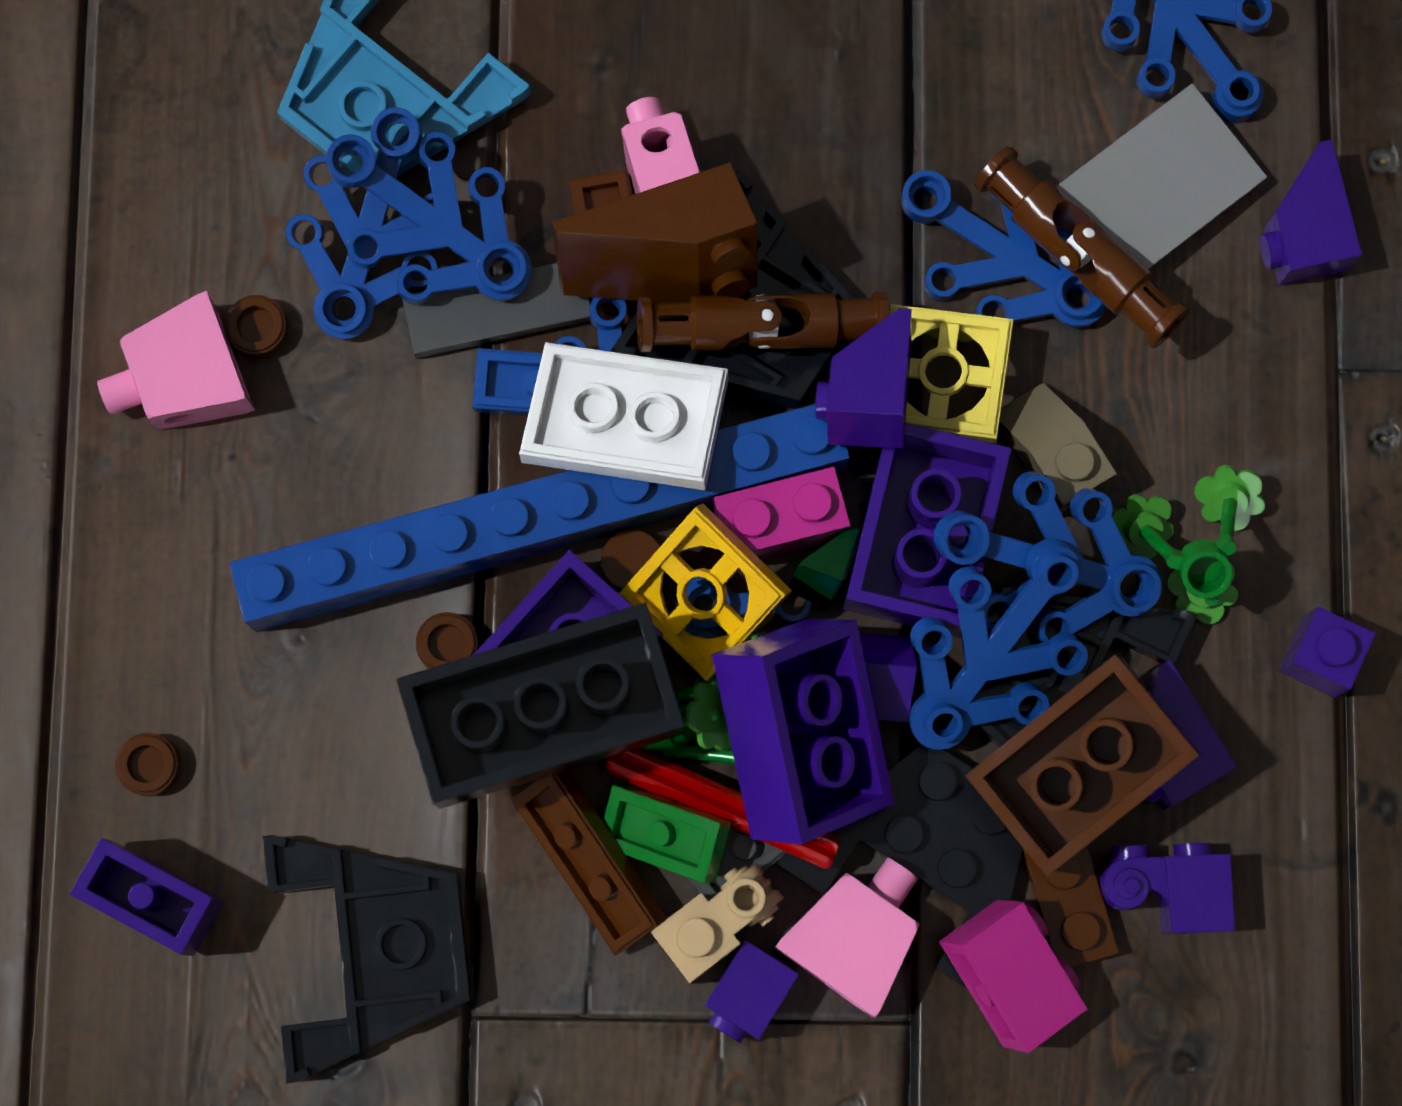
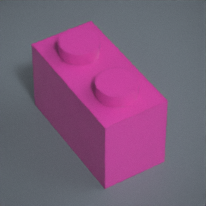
[713,467,850,560]
[939,899,1087,1053]

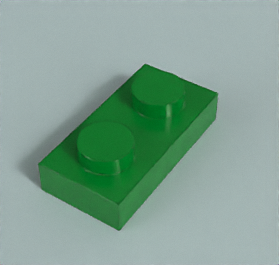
[603,784,731,884]

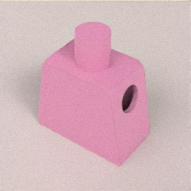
[621,97,700,194]
[97,291,255,429]
[774,857,919,1018]

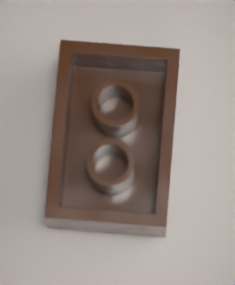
[965,654,1201,877]

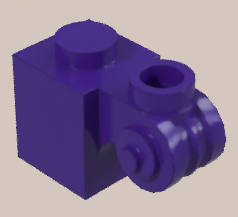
[1098,843,1235,935]

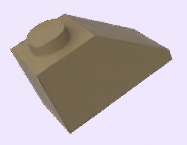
[999,383,1117,514]

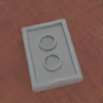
[1056,83,1267,269]

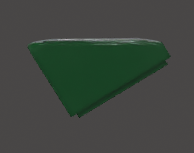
[788,526,861,608]

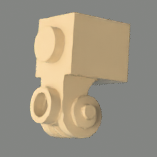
[651,863,784,984]

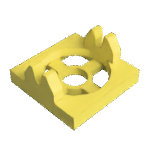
[890,304,1013,443]

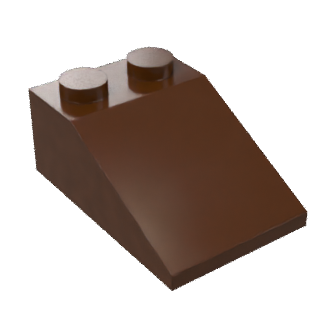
[552,162,757,302]

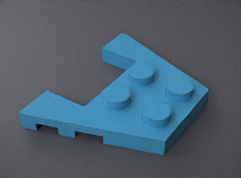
[277,0,531,177]

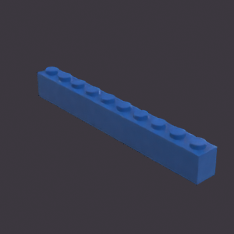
[229,404,850,632]

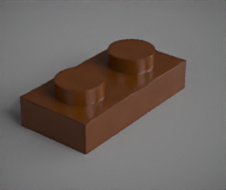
[1022,845,1119,967]

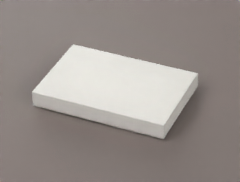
[519,342,729,491]

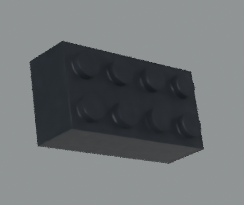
[396,603,685,809]

